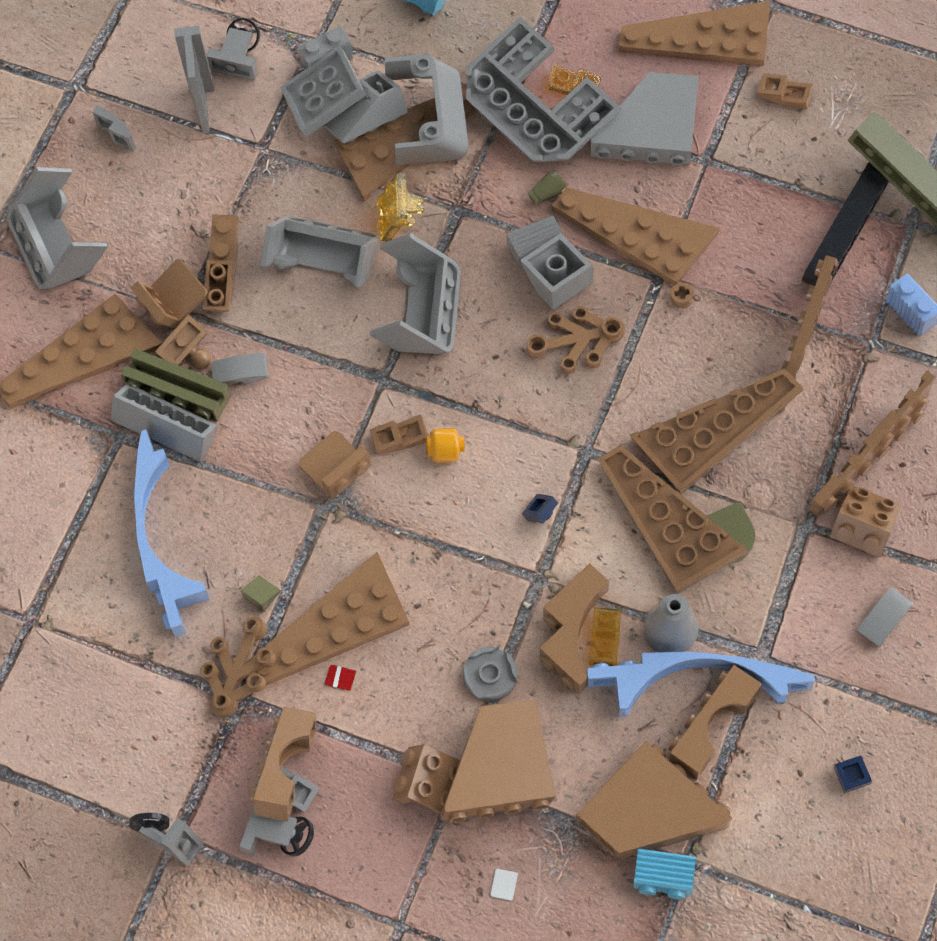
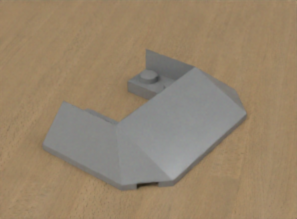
[466,17,622,162]

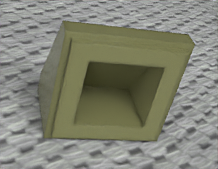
[241,575,281,612]

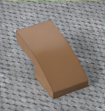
[757,73,813,109]
[370,414,429,454]

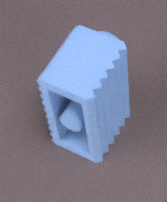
[886,274,937,336]

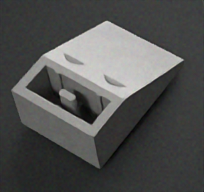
[323,70,408,144]

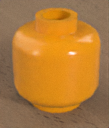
[426,428,465,463]

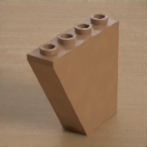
[440,699,556,823]
[576,741,732,860]

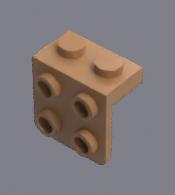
[131,259,207,329]
[298,431,371,499]
[830,486,901,558]
[392,744,460,813]

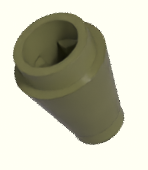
[528,171,566,205]

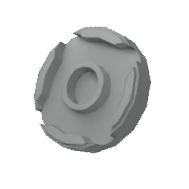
[462,646,518,702]

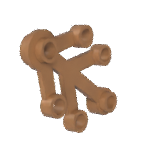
[527,306,625,374]
[200,617,276,717]

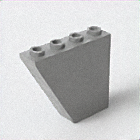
[591,72,699,166]

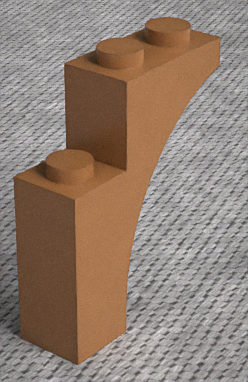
[540,563,609,693]

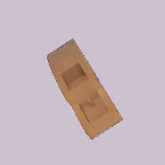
[203,214,239,312]

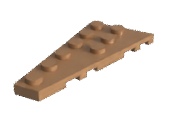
[0,294,162,409]
[598,445,748,593]

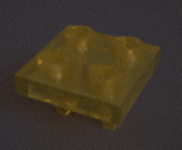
[377,172,425,242]

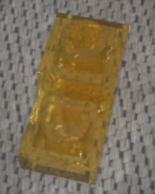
[545,64,602,95]
[589,607,621,666]

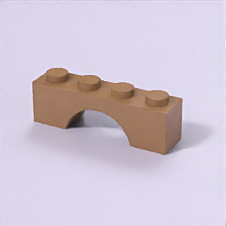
[668,665,762,780]
[250,707,317,822]

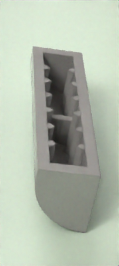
[111,384,217,462]

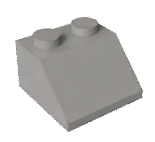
[520,233,593,310]

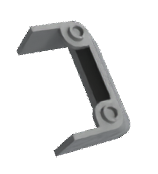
[385,54,468,166]
[8,167,108,289]
[261,216,381,288]
[370,233,461,354]

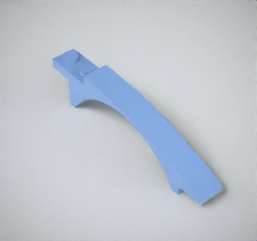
[134,429,210,637]
[587,652,815,717]

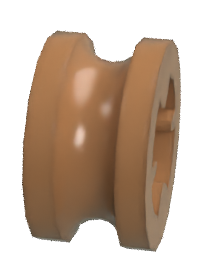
[671,283,694,308]

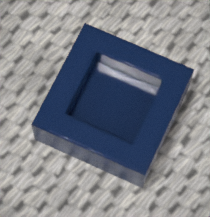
[522,494,558,524]
[833,755,872,793]

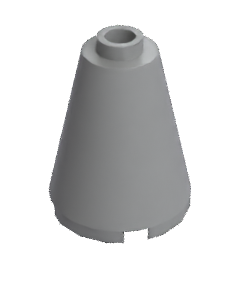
[643,594,699,652]

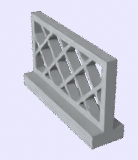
[174,26,215,134]

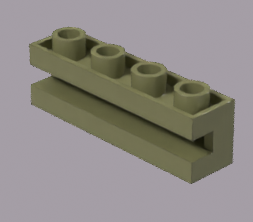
[121,348,231,421]

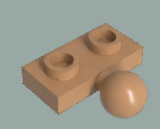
[154,315,211,369]

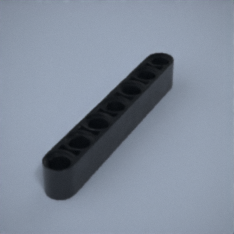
[802,162,889,286]

